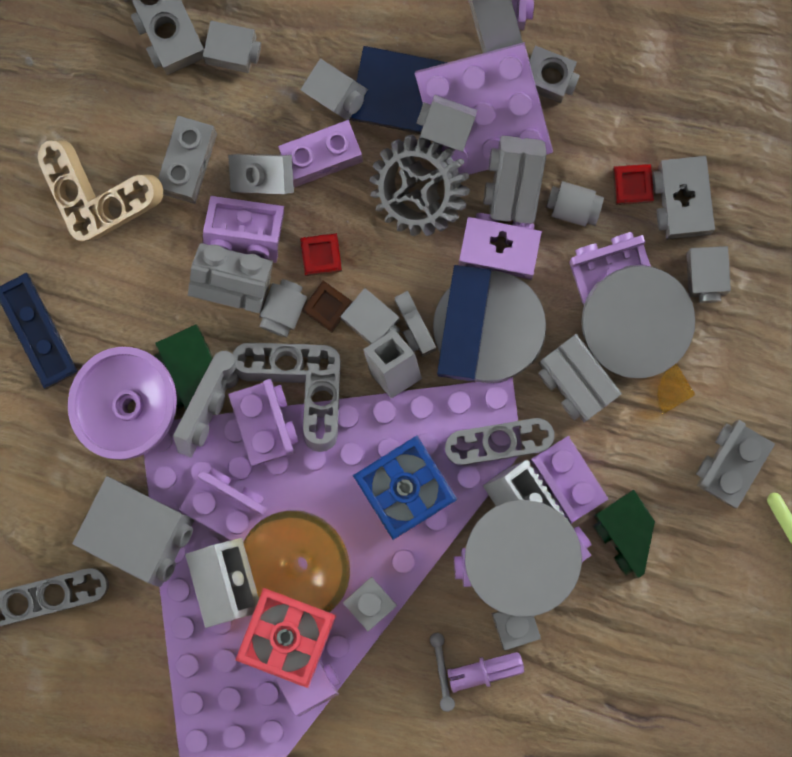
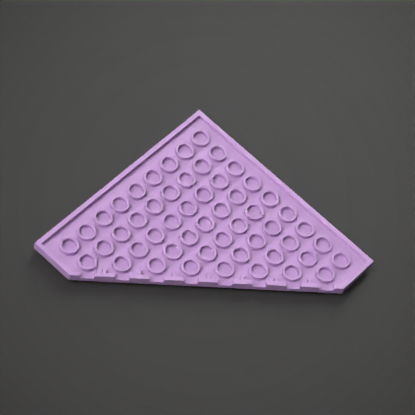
[144,377,522,757]

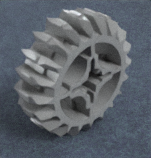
[369,135,470,236]

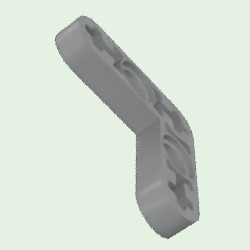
[233,343,341,452]

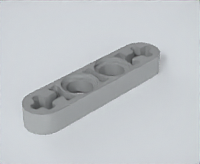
[0,568,109,627]

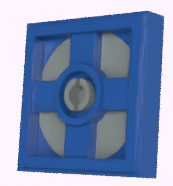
[353,435,458,540]

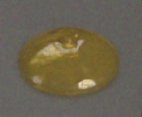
[243,510,350,613]

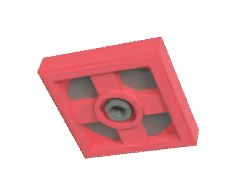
[235,588,336,689]

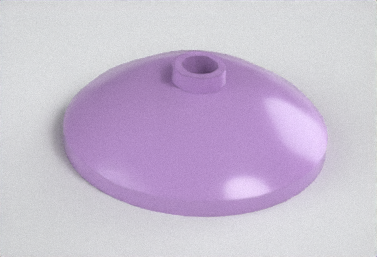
[68,347,177,460]

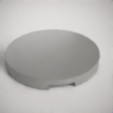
[581,265,695,378]
[433,271,546,383]
[465,500,582,617]

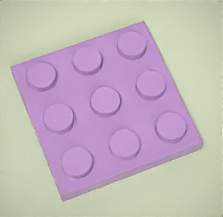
[415,42,553,174]

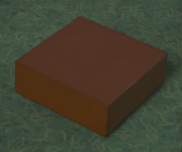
[302,280,353,333]

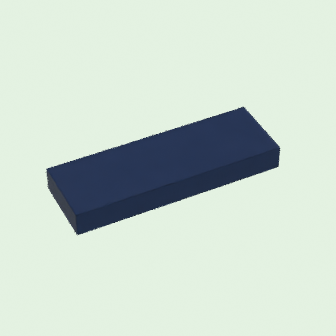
[437,265,492,382]
[0,272,79,389]

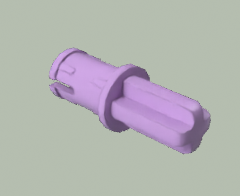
[447,652,524,693]

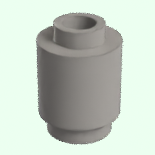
[546,181,604,227]
[259,279,307,338]

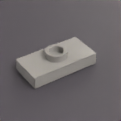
[228,154,294,194]

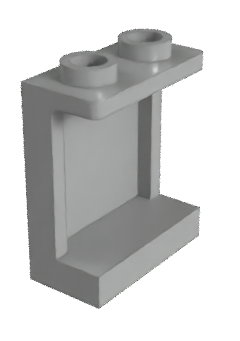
[72,476,194,587]

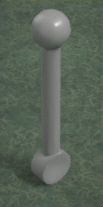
[430,633,455,712]

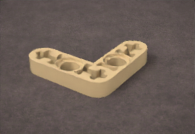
[38,140,163,241]

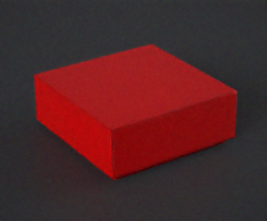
[613,164,654,205]
[300,233,342,276]

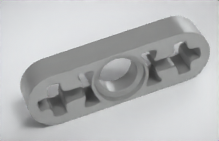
[445,418,554,465]

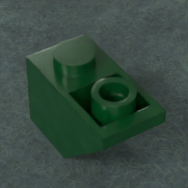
[153,324,213,409]
[592,490,655,578]

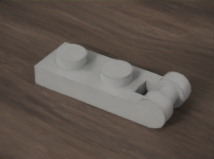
[173,351,239,458]

